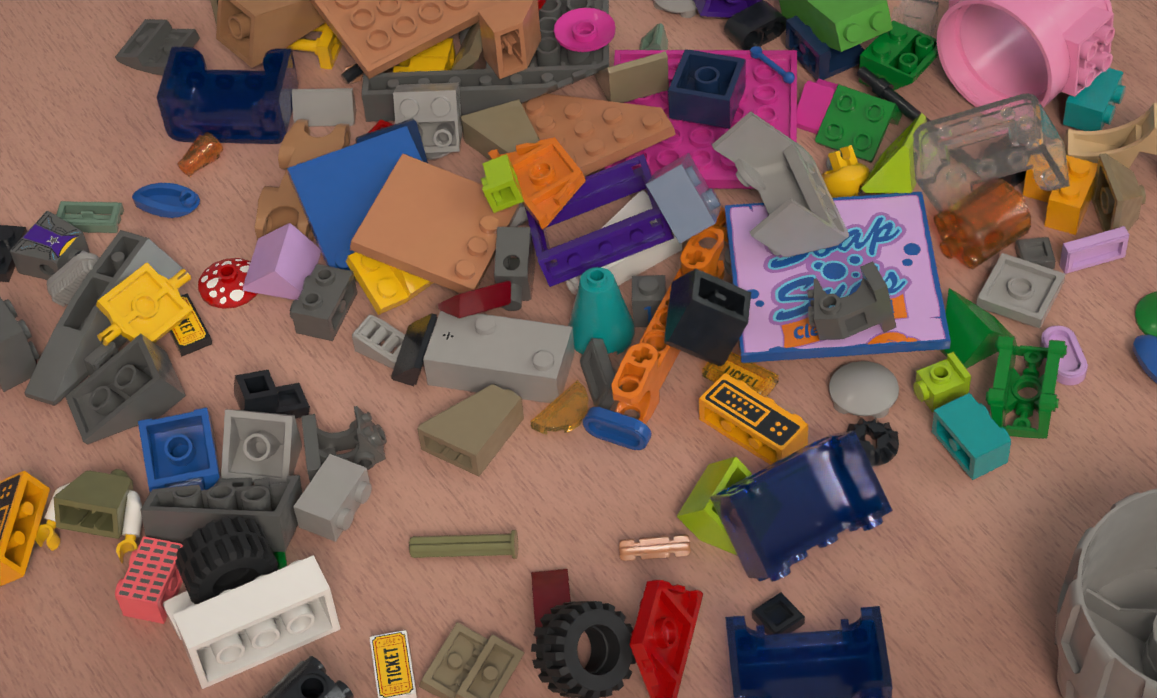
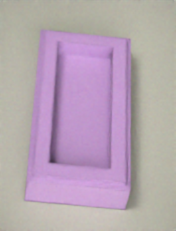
[1059,226,1130,274]

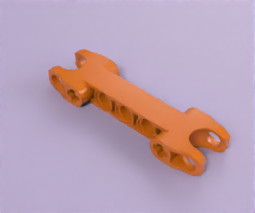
[612,227,725,424]

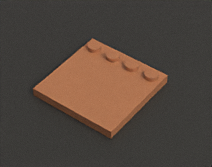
[350,153,521,293]

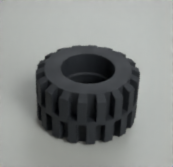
[175,517,278,604]
[531,601,636,698]

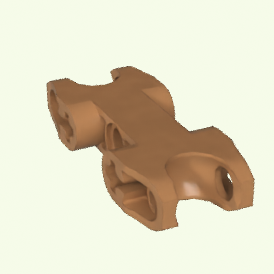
[255,119,351,242]

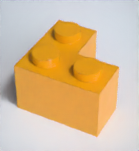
[1023,147,1098,235]

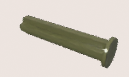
[409,530,518,559]

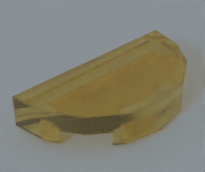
[530,380,589,434]

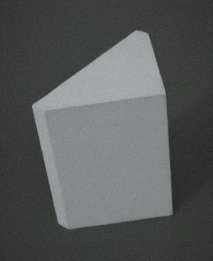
[221,409,302,484]

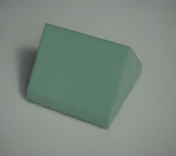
[639,23,668,50]

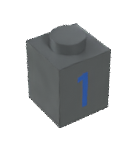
[632,275,666,328]

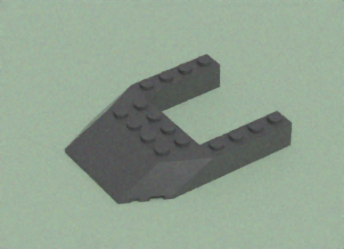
[362,0,609,122]

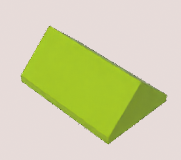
[861,113,929,193]

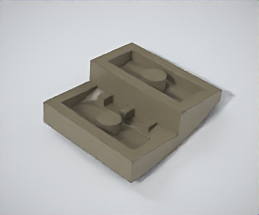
[451,21,483,70]
[419,622,525,698]

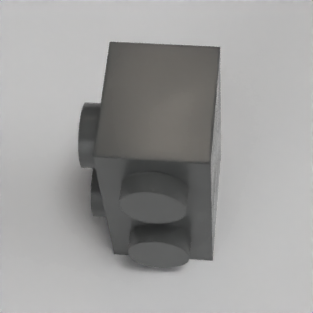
[290,264,357,341]

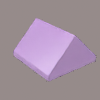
[243,223,321,300]

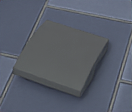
[115,19,200,76]

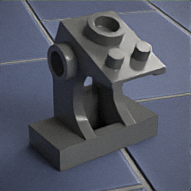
[807,261,897,340]
[301,406,387,482]

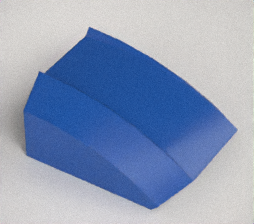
[138,407,220,492]

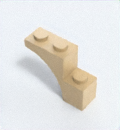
[1064,103,1157,169]

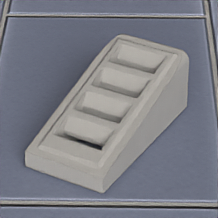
[352,314,405,369]

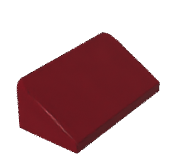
[438,280,511,319]

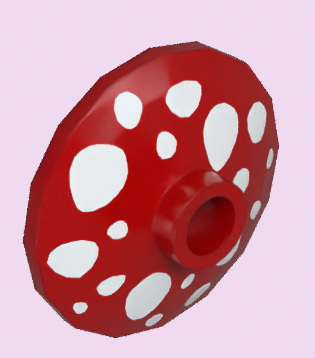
[198,258,258,309]

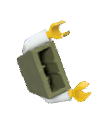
[35,469,142,564]

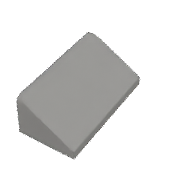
[291,88,357,127]

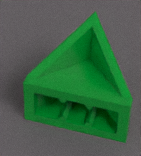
[940,288,1013,369]

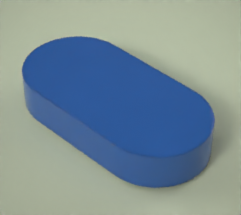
[583,407,652,450]

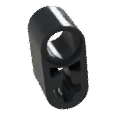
[724,0,787,50]

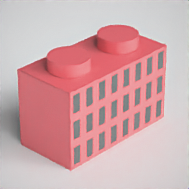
[115,536,183,624]

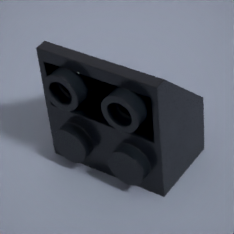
[664,268,751,366]

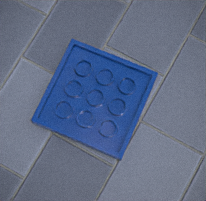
[287,126,422,278]

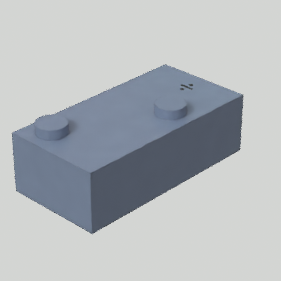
[646,153,721,244]

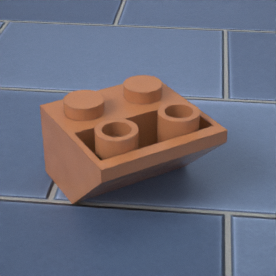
[478,0,541,79]

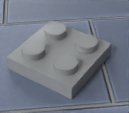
[976,253,1066,329]

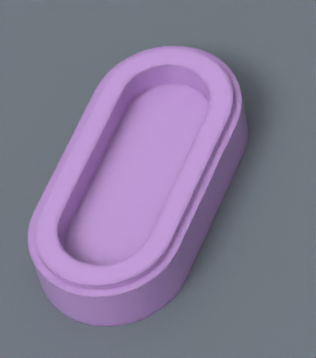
[1040,326,1088,385]

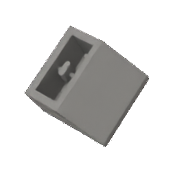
[393,82,461,153]

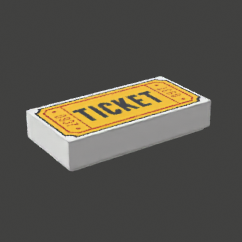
[370,630,417,698]

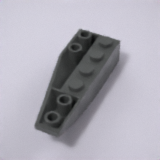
[24,230,183,406]

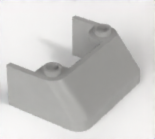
[712,111,849,257]

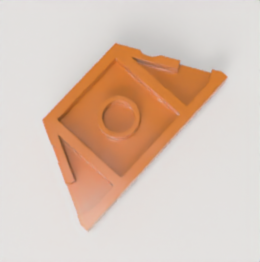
[488,137,586,229]

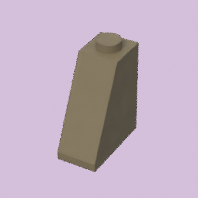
[460,99,540,160]
[417,384,524,477]

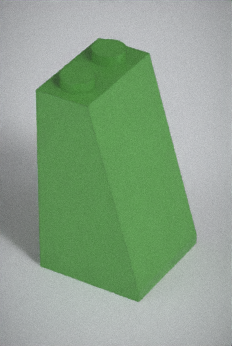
[779,0,893,52]

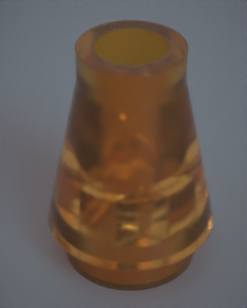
[177,132,224,177]

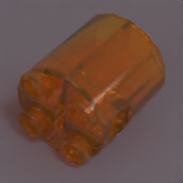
[933,178,1031,270]

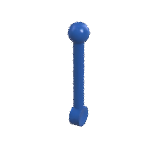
[750,46,795,84]

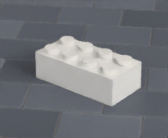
[173,555,340,689]

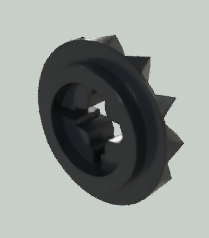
[842,417,899,466]

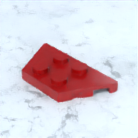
[630,580,703,698]

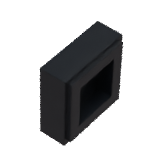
[752,592,805,644]

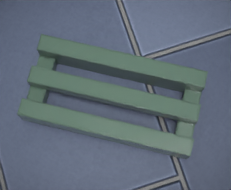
[56,201,124,233]

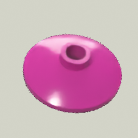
[554,8,616,52]

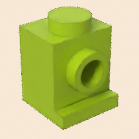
[481,154,524,213]
[913,352,971,412]

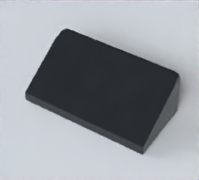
[391,313,438,386]

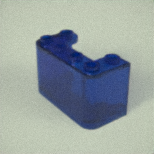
[156,47,299,144]
[710,431,893,582]
[725,606,893,698]

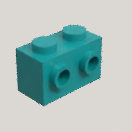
[1063,68,1126,131]
[932,393,1011,480]

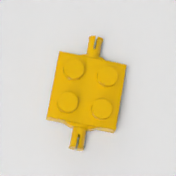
[96,263,193,346]

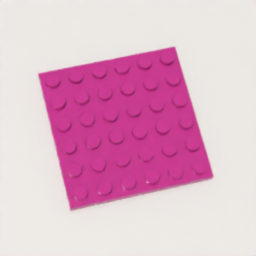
[605,50,797,189]

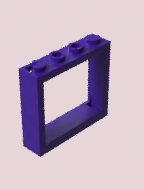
[525,154,674,287]

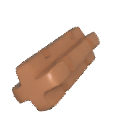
[619,534,691,561]

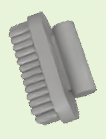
[46,250,99,307]

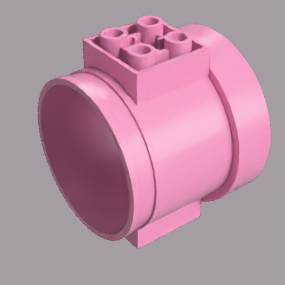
[937,0,1115,120]

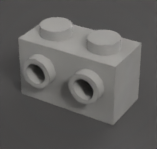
[293,454,372,542]

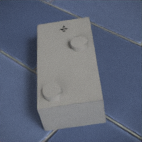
[423,311,575,405]

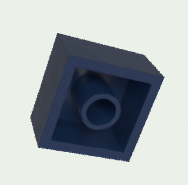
[668,49,746,129]

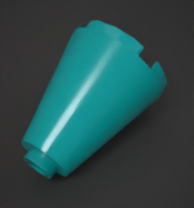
[568,267,635,355]

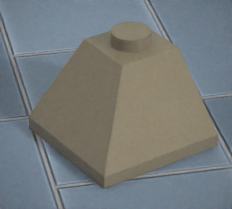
[1092,153,1146,232]

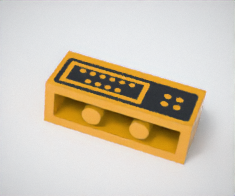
[699,373,808,472]
[0,470,50,586]

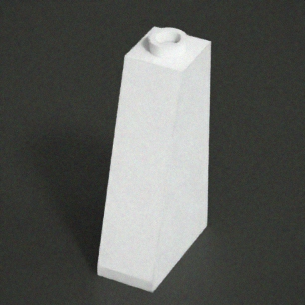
[565,190,682,295]

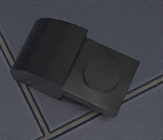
[234,370,310,419]

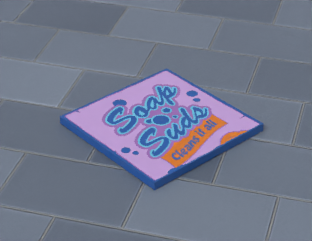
[725,192,951,363]

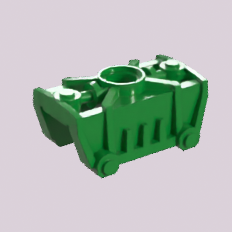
[986,335,1067,439]

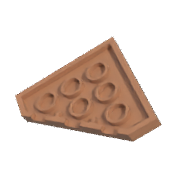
[522,94,676,177]

